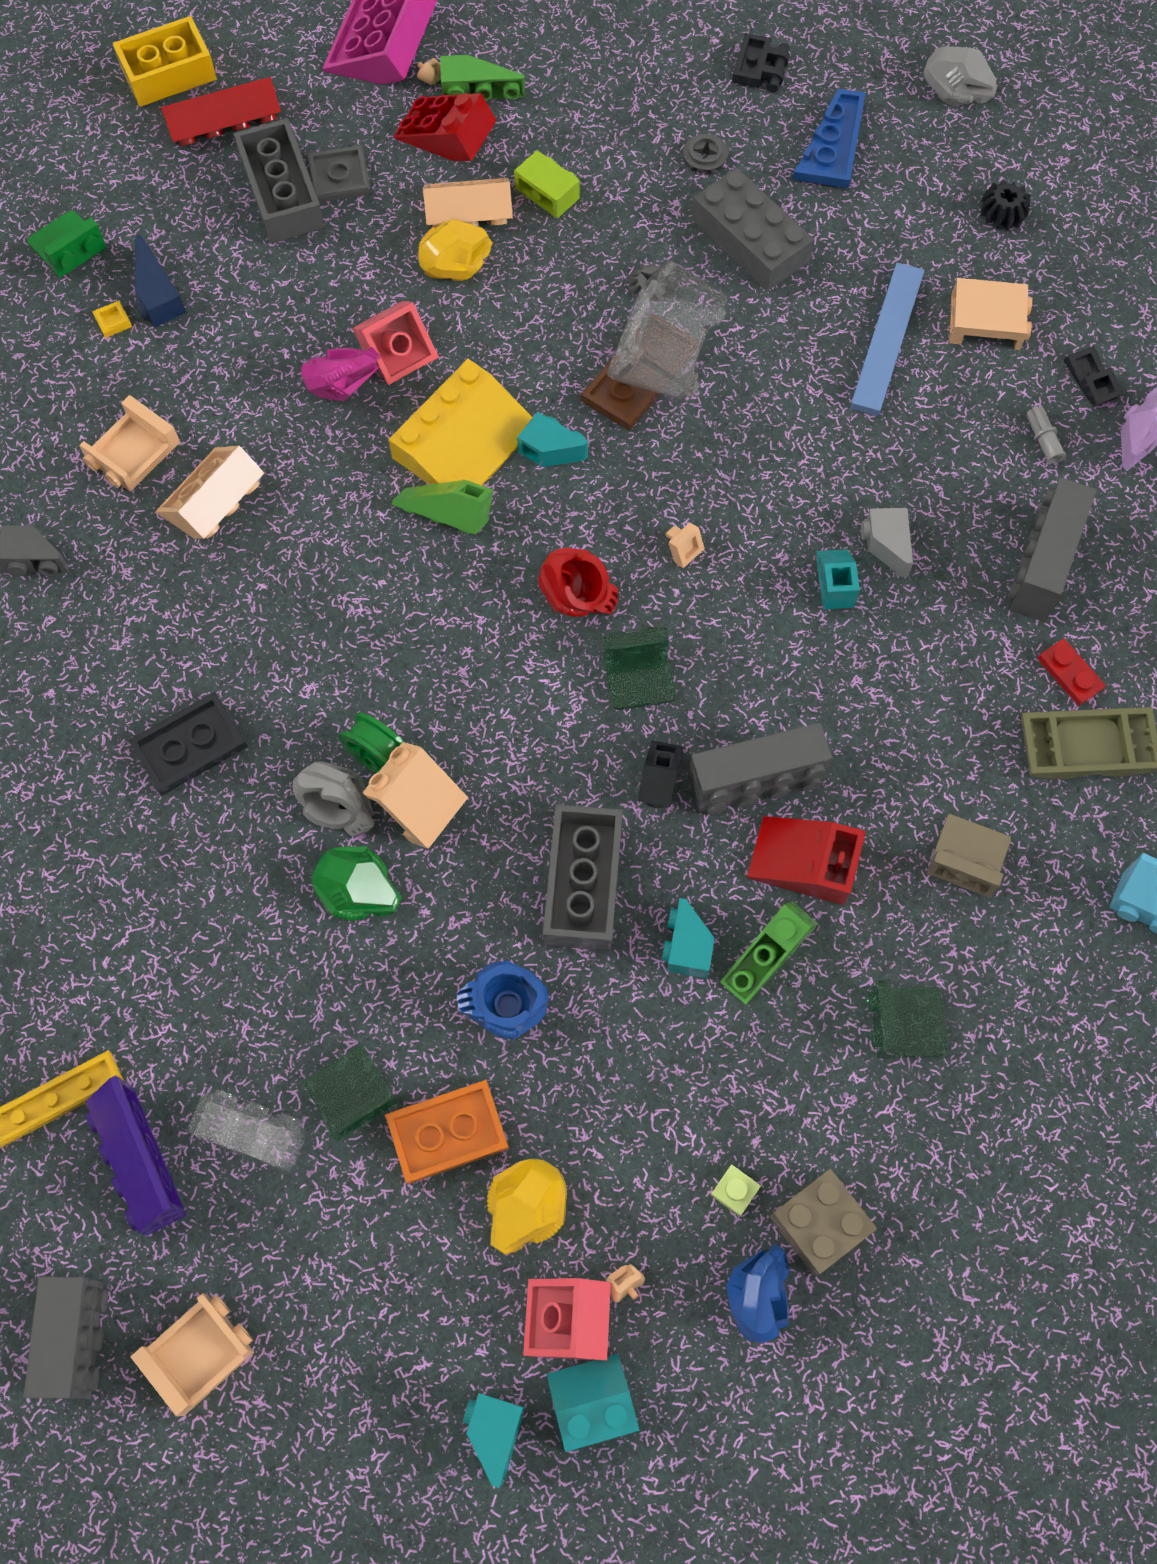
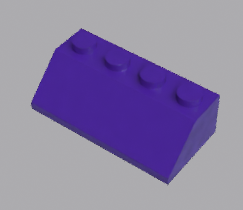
[85,1075,187,1236]

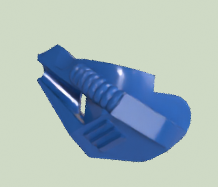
[456,960,549,1041]
[726,1244,790,1344]

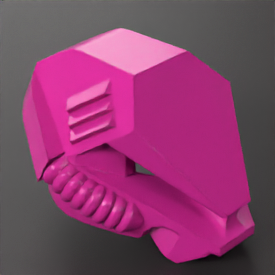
[301,347,380,402]

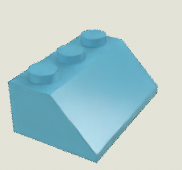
[1109,853,1157,934]

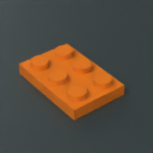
[385,1080,509,1185]

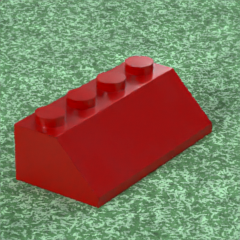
[161,77,281,147]

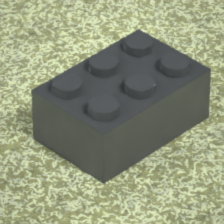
[23,1277,108,1399]

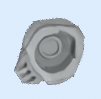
[924,46,997,105]
[293,762,375,836]

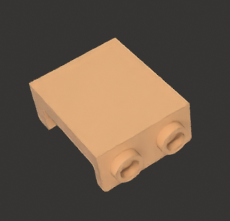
[949,278,1032,350]
[79,395,180,492]
[363,742,468,849]
[130,1293,254,1416]

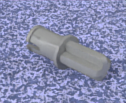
[1026,406,1066,464]

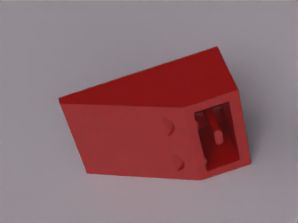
[393,93,497,161]
[747,816,866,905]

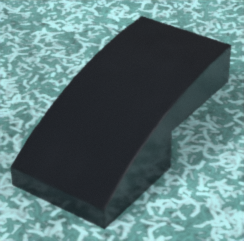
[1064,346,1123,406]

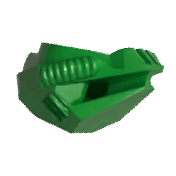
[312,846,402,921]

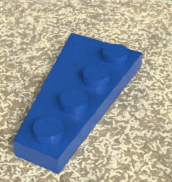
[793,89,865,188]

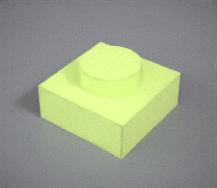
[711,1164,761,1217]

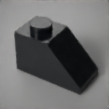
[638,740,684,808]

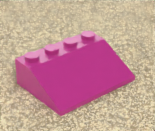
[322,0,437,85]

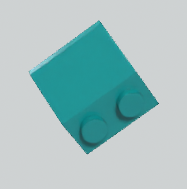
[547,1353,640,1452]
[463,1393,525,1488]

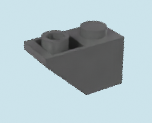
[0,525,69,576]

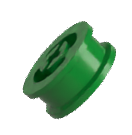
[338,712,404,774]

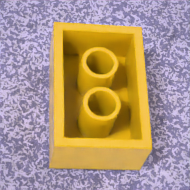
[113,16,217,107]

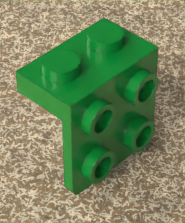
[27,210,107,278]

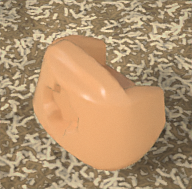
[417,58,441,86]
[606,1264,645,1303]

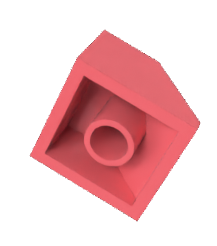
[352,301,439,385]
[523,1278,611,1361]

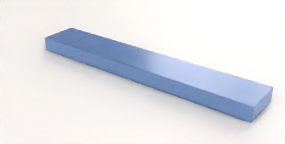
[850,263,925,416]

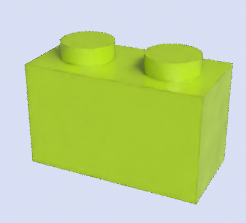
[514,150,580,219]

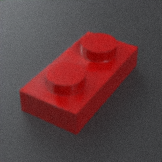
[1037,638,1106,706]

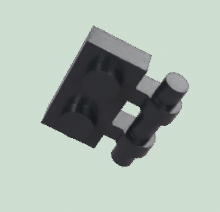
[732,33,790,93]

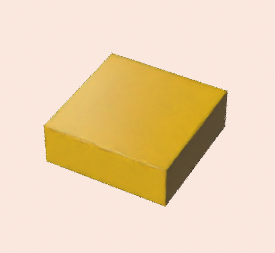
[92,300,132,338]

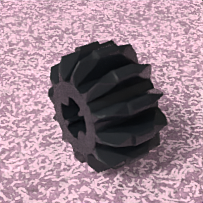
[981,179,1031,231]

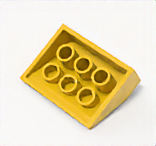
[388,359,533,485]

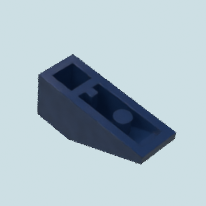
[135,234,186,327]

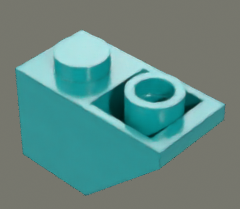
[517,412,588,467]
[816,549,860,610]
[662,898,715,979]

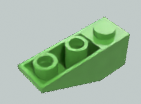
[440,55,525,101]
[392,480,493,535]
[720,901,818,1005]

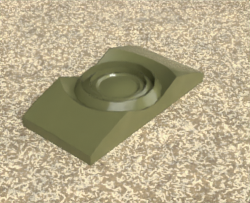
[1021,707,1157,779]

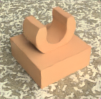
[665,523,705,568]

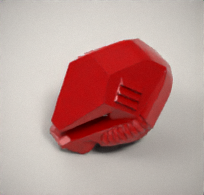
[537,548,618,618]

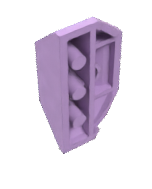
[1121,387,1157,471]

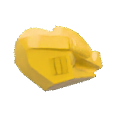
[418,218,493,281]
[487,1159,567,1255]

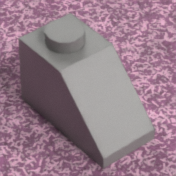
[861,508,913,577]

